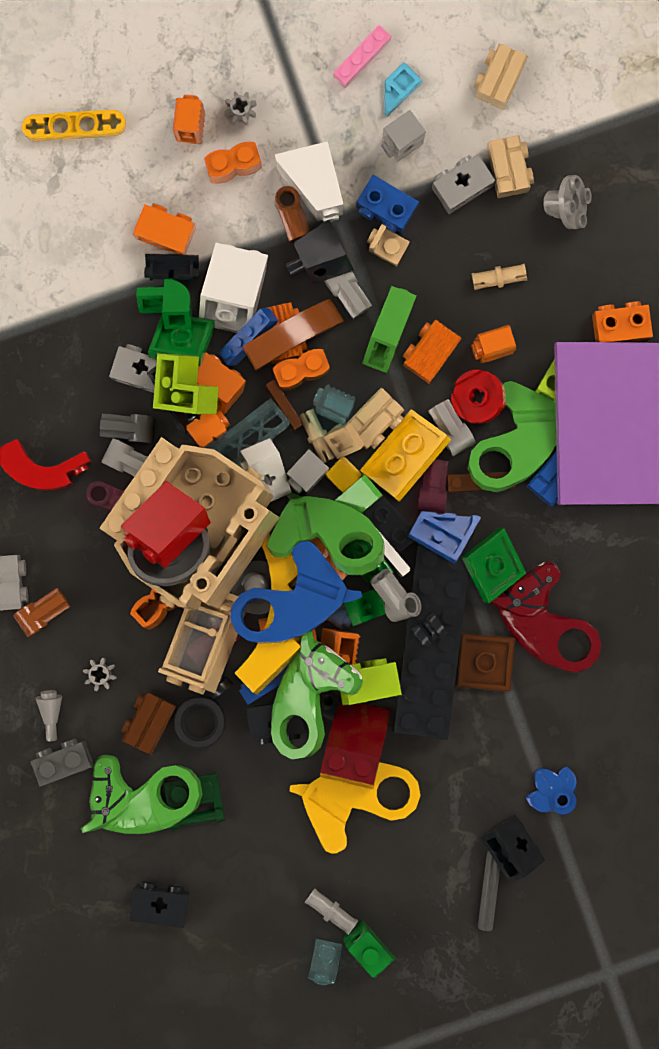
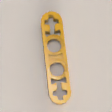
[21,109,126,141]

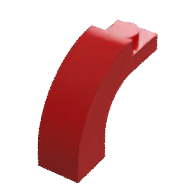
[0,439,92,491]

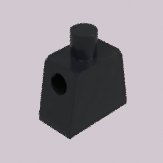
[285,220,354,284]

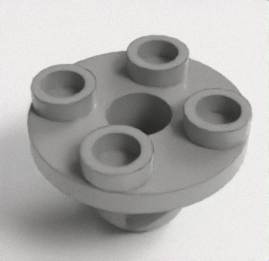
[543,175,591,229]
[231,561,271,614]

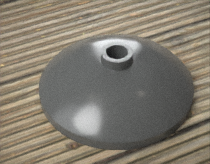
[128,529,210,586]

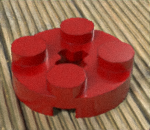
[451,370,506,424]

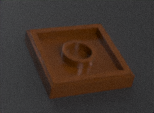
[456,633,515,692]

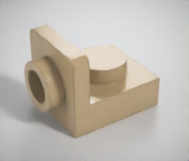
[367,224,410,266]
[324,422,365,459]

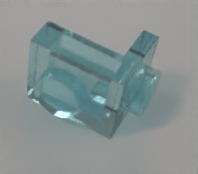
[308,939,343,985]

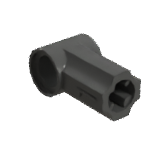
[100,414,155,444]

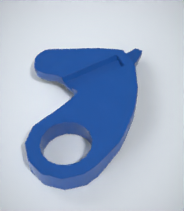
[231,541,362,643]

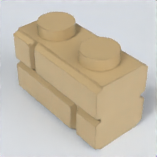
[473,44,528,110]
[487,135,534,198]
[346,388,404,450]

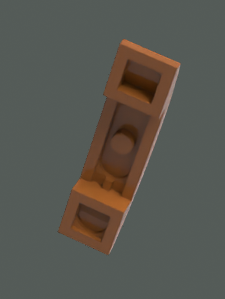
[242,298,344,370]

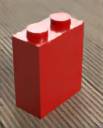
[121,481,211,568]

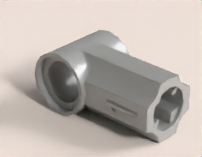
[324,271,372,319]
[428,399,476,457]
[101,438,147,477]
[370,568,421,622]

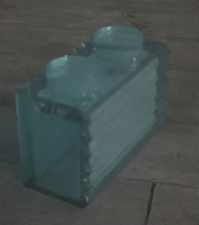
[313,384,356,425]

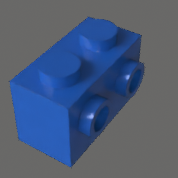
[356,175,419,234]

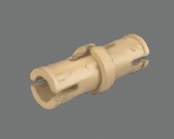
[472,264,527,290]
[299,409,336,463]

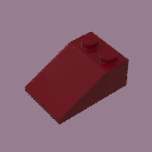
[320,700,391,789]

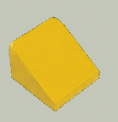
[325,457,362,493]

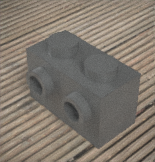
[30,738,94,787]

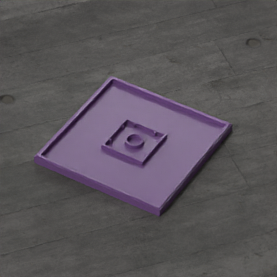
[554,342,659,505]

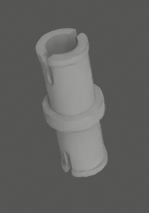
[304,889,358,935]

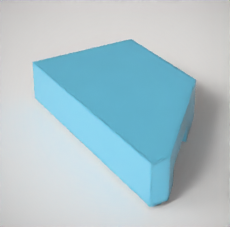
[385,62,423,117]

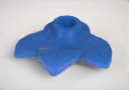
[526,767,577,815]

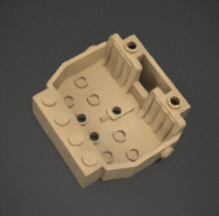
[100,437,280,610]

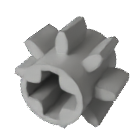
[224,91,257,126]
[83,658,117,691]

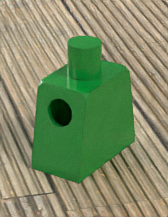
[343,920,397,978]

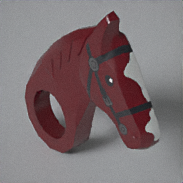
[490,561,601,672]

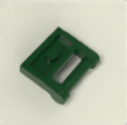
[164,773,225,831]

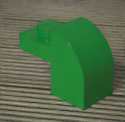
[136,279,192,329]
[345,589,386,626]

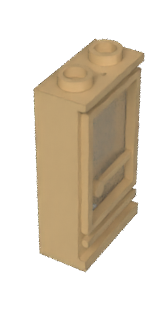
[158,593,249,695]

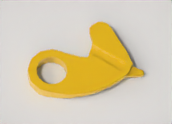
[290,762,420,854]

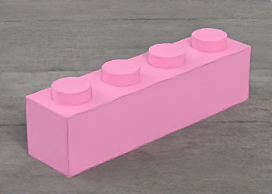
[333,25,391,88]

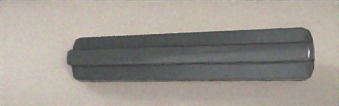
[478,851,500,931]

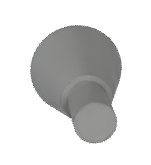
[35,690,62,741]

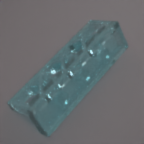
[207,398,291,466]

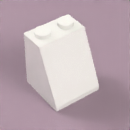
[275,141,343,222]
[199,243,268,333]

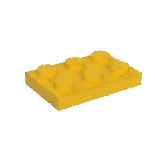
[360,409,451,502]

